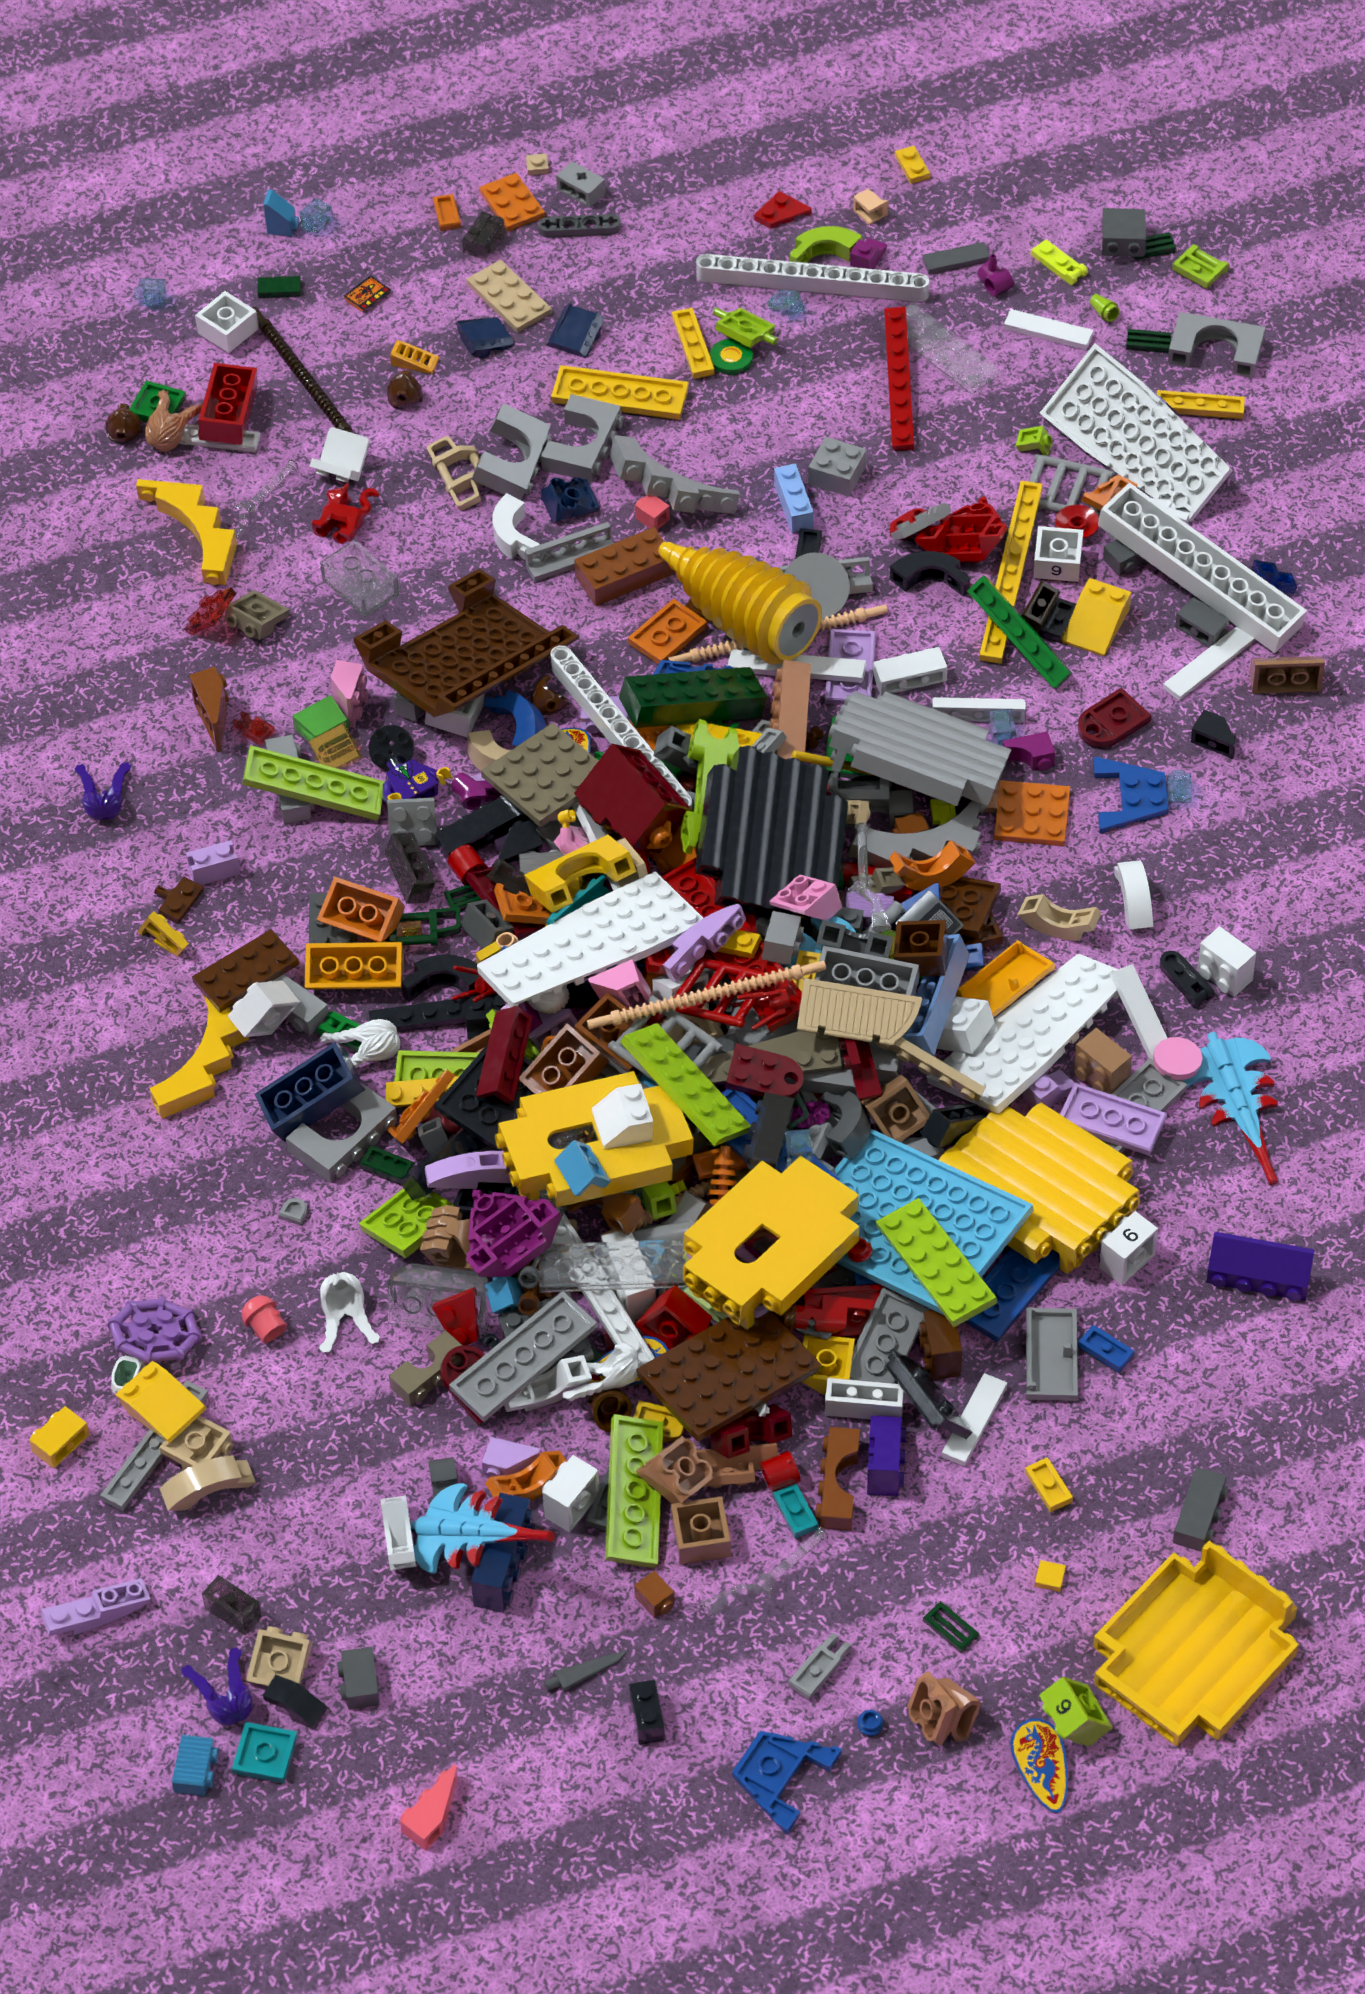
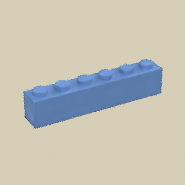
[902,934,970,1056]

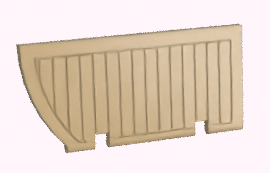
[797,978,922,1046]

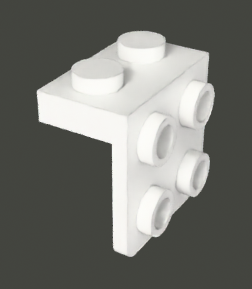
[310,427,370,483]

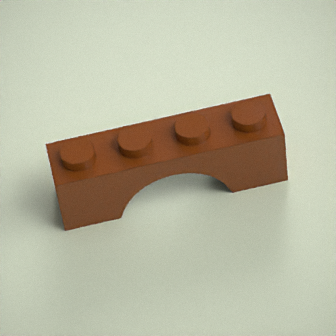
[546,1191,646,1235]
[816,1427,860,1531]

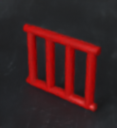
[673,958,769,1028]

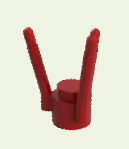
[452,966,497,1003]
[732,989,791,1030]

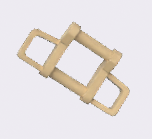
[427,436,484,510]

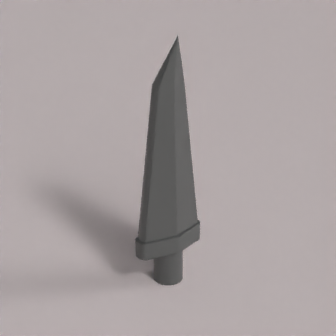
[544,1650,628,1691]

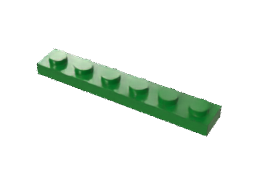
[967,575,1073,689]

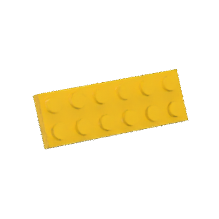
[551,365,689,420]

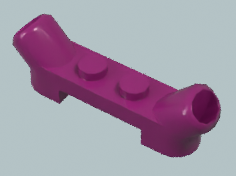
[451,772,502,810]

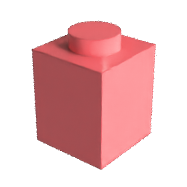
[635,495,670,530]

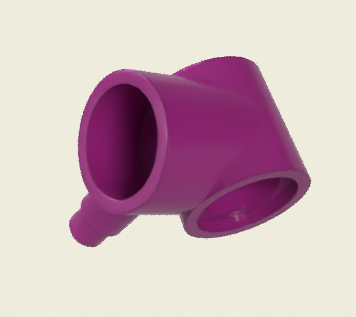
[977,254,1014,297]

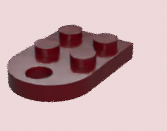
[1078,687,1152,748]
[725,1043,803,1101]
[440,1345,504,1426]

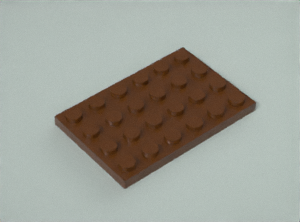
[637,1303,821,1442]

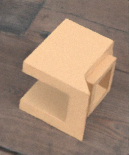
[854,189,888,225]

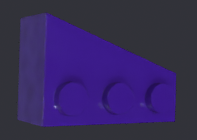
[867,1416,906,1496]

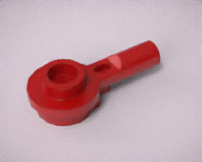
[847,1237,873,1262]

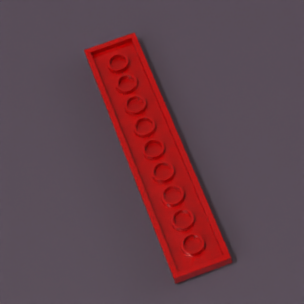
[662,857,802,1033]

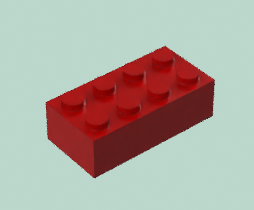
[198,363,257,445]

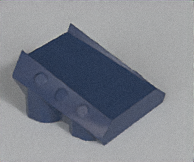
[547,303,604,358]
[456,317,514,358]
[541,477,600,522]

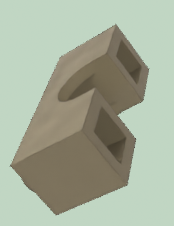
[389,1330,464,1407]

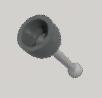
[518,1251,545,1288]

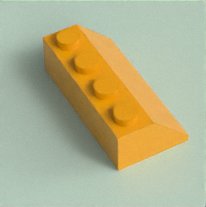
[305,942,404,990]

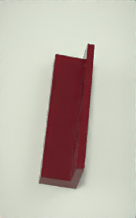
[476,1006,533,1104]

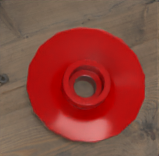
[1055,504,1099,539]

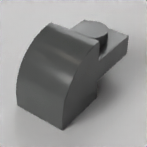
[428,1457,461,1507]

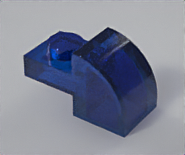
[1251,560,1298,594]

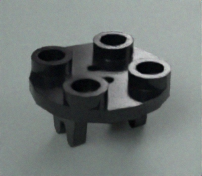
[368,725,415,771]

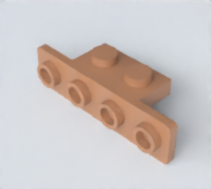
[696,1443,778,1488]

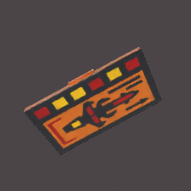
[343,275,391,312]

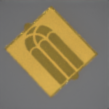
[308,723,361,769]

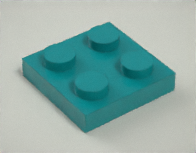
[232,1722,298,1783]

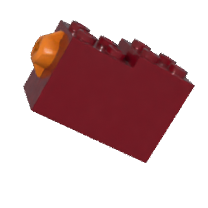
[574,743,693,853]

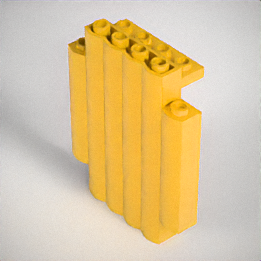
[939,1103,1140,1274]
[1093,1541,1299,1746]

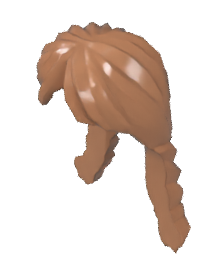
[145,390,203,452]

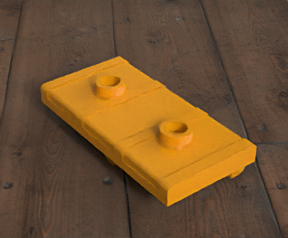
[955,940,1055,1018]

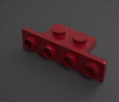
[838,1037,882,1101]

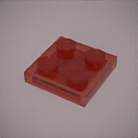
[184,587,237,635]

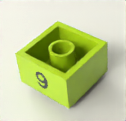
[1039,1676,1113,1746]

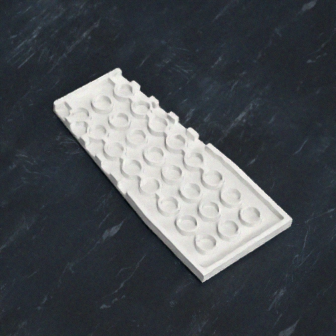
[1040,343,1232,522]
[477,872,703,1007]
[926,954,1119,1114]

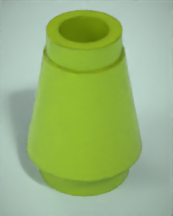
[1090,294,1120,322]

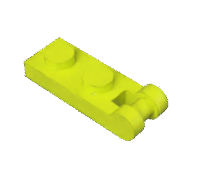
[1031,239,1088,285]

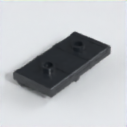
[886,1351,972,1439]

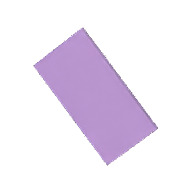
[825,629,876,705]
[1060,1083,1167,1156]

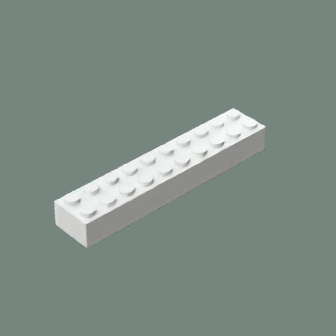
[1098,483,1307,653]

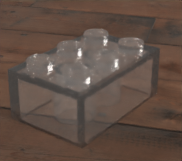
[320,540,399,618]

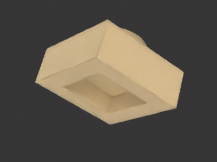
[526,153,549,175]

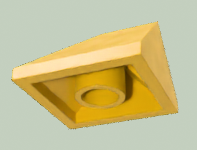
[802,1335,855,1395]

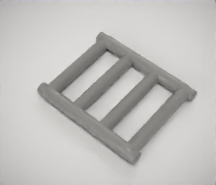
[1029,454,1114,514]
[608,996,723,1083]

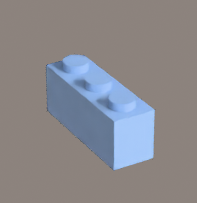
[774,464,813,533]

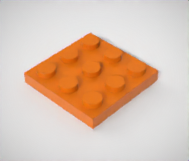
[994,780,1070,846]

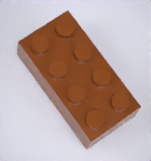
[574,527,676,607]

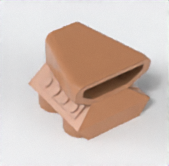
[636,1436,713,1504]
[907,1671,981,1746]

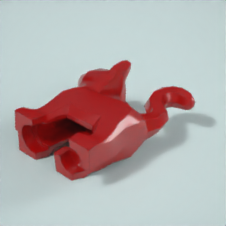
[312,483,380,544]

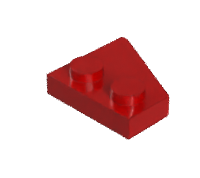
[754,191,812,229]
[432,1287,480,1345]

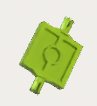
[713,307,778,348]

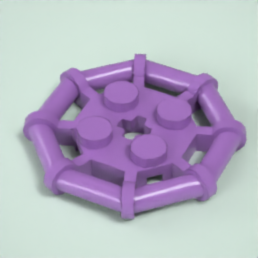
[107,1296,202,1365]

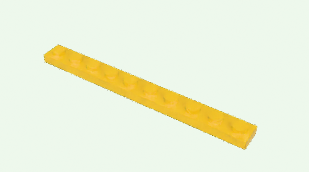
[979,481,1043,664]

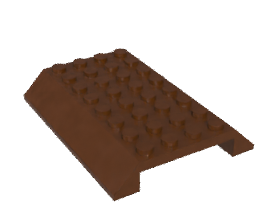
[354,568,579,717]

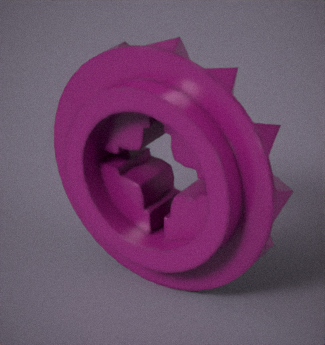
[791,1100,830,1128]

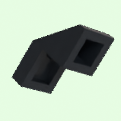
[262,1675,327,1729]

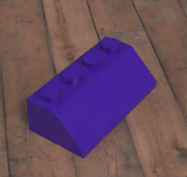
[1206,1231,1314,1301]

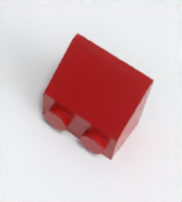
[635,1285,712,1350]

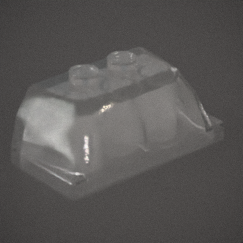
[388,1263,488,1337]

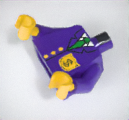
[382,757,453,803]

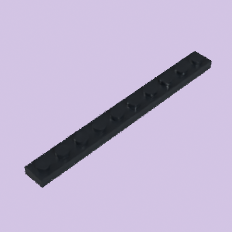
[369,980,600,1032]

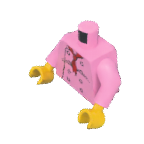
[554,809,613,855]

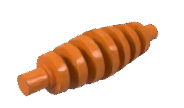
[709,1146,736,1205]

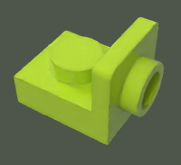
[1016,426,1053,456]

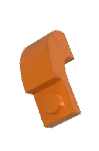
[485,1450,567,1502]

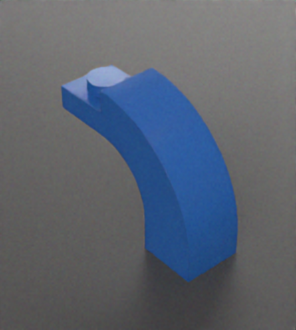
[483,691,546,747]

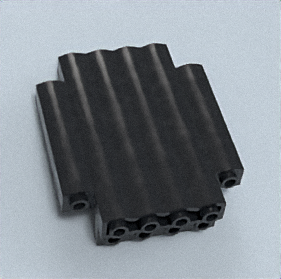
[695,745,848,928]

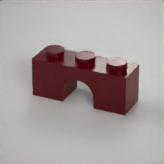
[710,1404,793,1459]

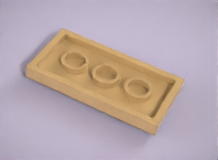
[466,260,552,333]

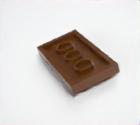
[192,929,299,1013]

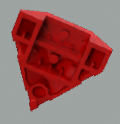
[915,496,1007,563]

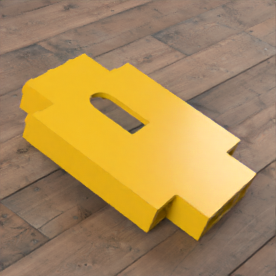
[495,1071,693,1207]
[683,1156,860,1330]

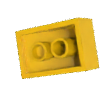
[1062,578,1131,656]
[115,1361,207,1443]

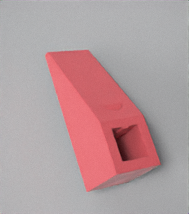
[400,1765,458,1851]

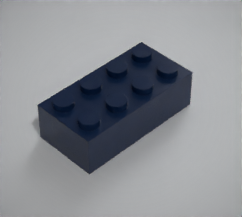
[254,1042,366,1142]
[471,1493,535,1613]

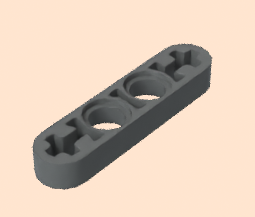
[538,214,621,238]

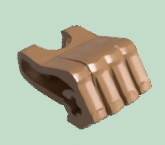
[420,1205,476,1273]

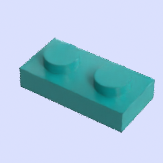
[773,1483,818,1538]

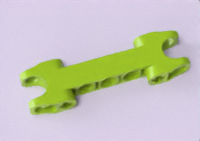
[681,719,740,854]

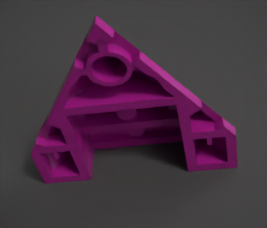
[466,1189,561,1277]

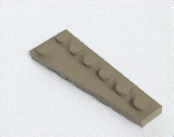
[700,1027,842,1086]

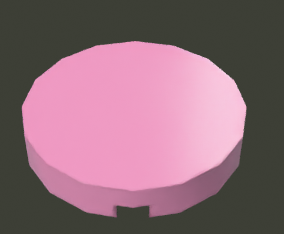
[1153,1037,1203,1080]

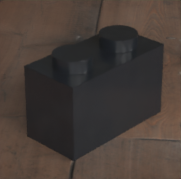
[629,1680,665,1745]

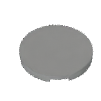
[784,553,850,620]

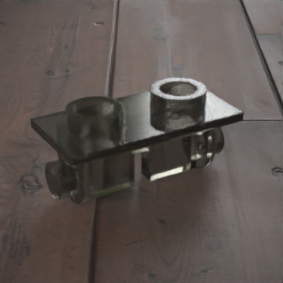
[486,859,531,896]

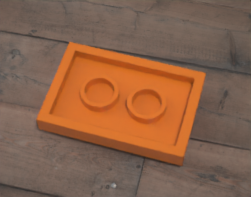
[479,172,545,232]
[627,598,707,665]

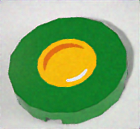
[710,339,753,375]

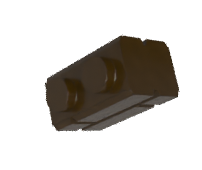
[1021,581,1061,633]

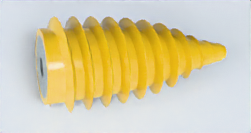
[658,542,822,665]

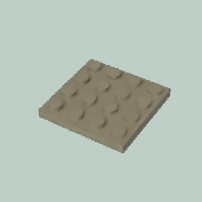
[481,723,598,827]

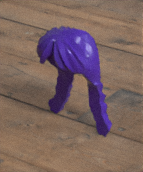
[74,762,131,820]
[181,1647,253,1726]

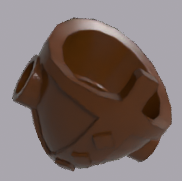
[387,370,423,407]
[105,403,143,443]
[531,674,571,715]
[588,1388,632,1432]

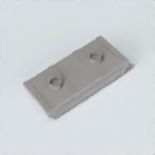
[1026,1307,1078,1401]

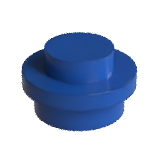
[857,1710,884,1736]

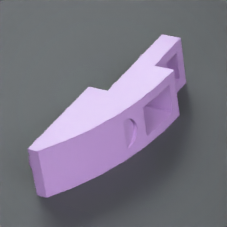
[663,904,747,983]
[425,1151,511,1189]
[41,1578,150,1636]

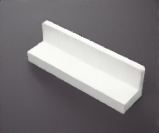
[933,697,1026,723]

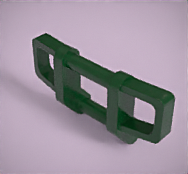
[367,907,461,946]

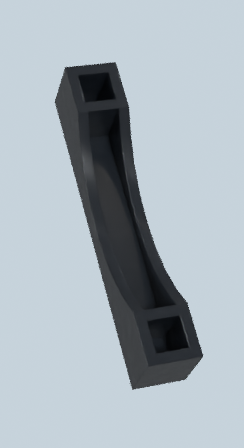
[398,1128,483,1200]

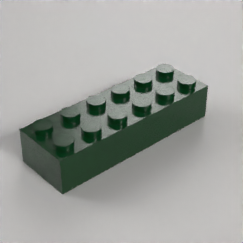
[619,667,767,728]

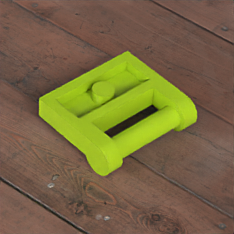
[1172,244,1230,289]

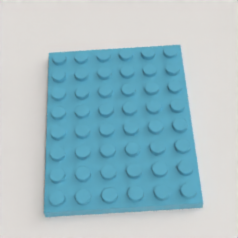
[835,1129,1034,1316]

